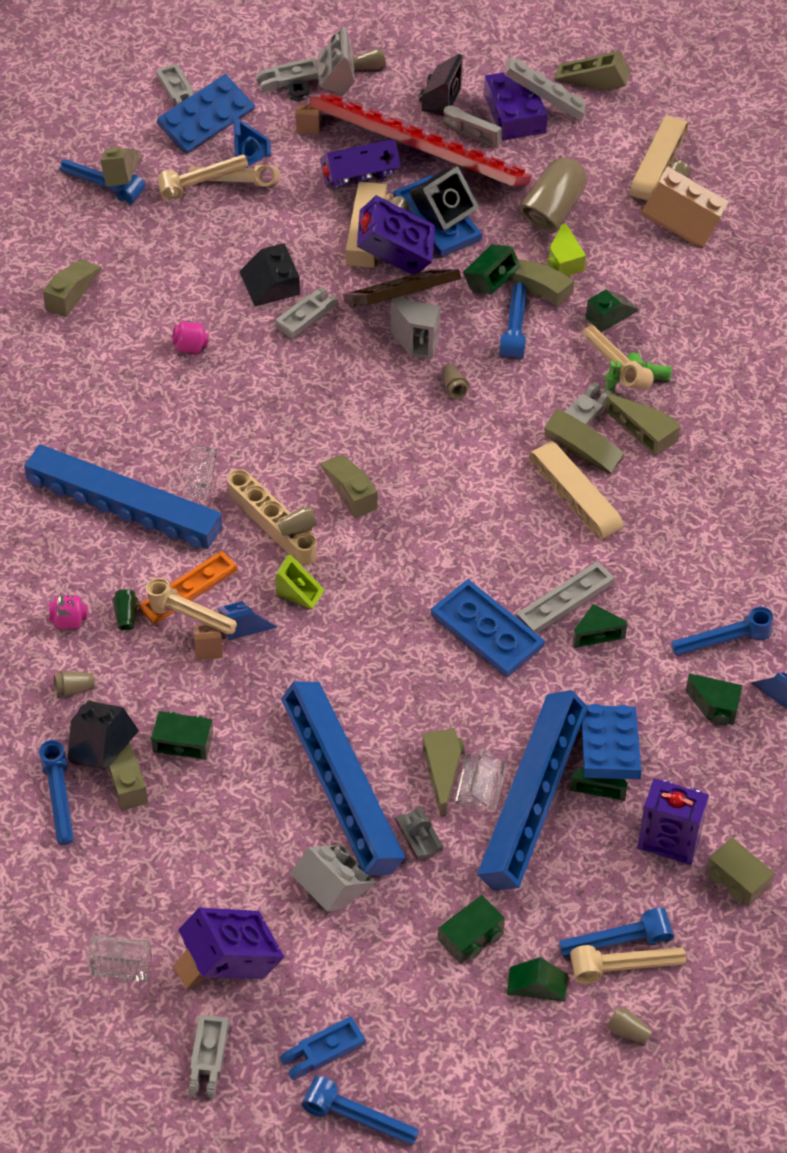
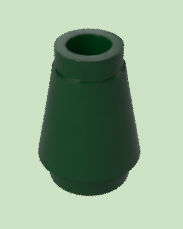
[112,589,139,630]

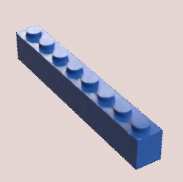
[24,444,223,549]
[281,681,405,876]
[477,690,588,891]

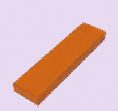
[138,550,238,626]

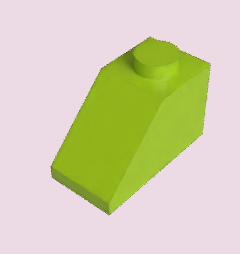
[547,223,586,276]

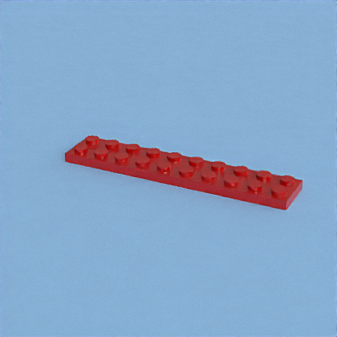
[309,94,532,186]

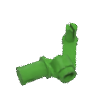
[604,353,672,394]

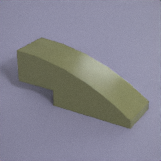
[509,260,574,307]
[544,408,624,473]

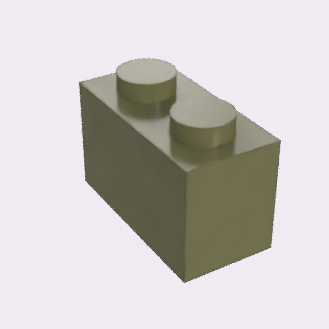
[706,837,775,906]

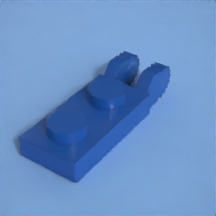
[279,1016,366,1080]

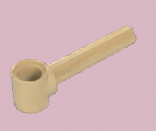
[157,155,248,201]
[188,165,281,187]
[583,325,653,390]
[146,578,237,634]
[570,945,686,984]

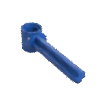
[59,159,146,205]
[499,282,527,358]
[671,606,773,656]
[39,740,74,845]
[559,907,674,957]
[301,1076,419,1145]

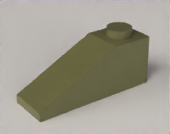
[555,51,630,90]
[100,147,141,186]
[43,259,102,317]
[605,394,681,456]
[320,454,377,519]
[422,728,465,817]
[108,742,148,811]

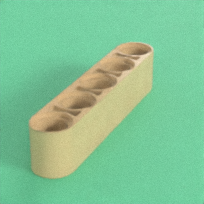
[630,115,689,201]
[529,441,623,541]
[227,469,317,565]

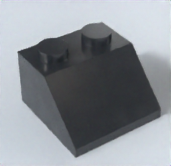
[419,54,463,116]
[409,166,479,231]
[239,243,300,307]
[67,701,139,770]

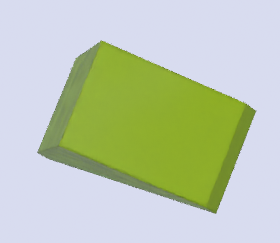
[275,554,325,609]

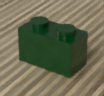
[463,244,520,294]
[151,711,214,760]
[438,895,505,964]

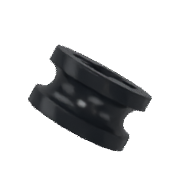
[288,80,309,101]

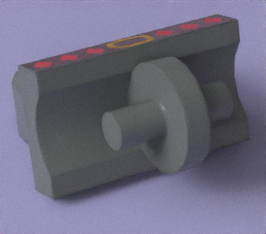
[395,806,443,861]

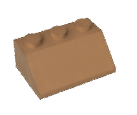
[640,166,729,248]

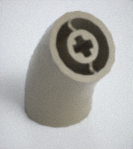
[519,158,587,233]

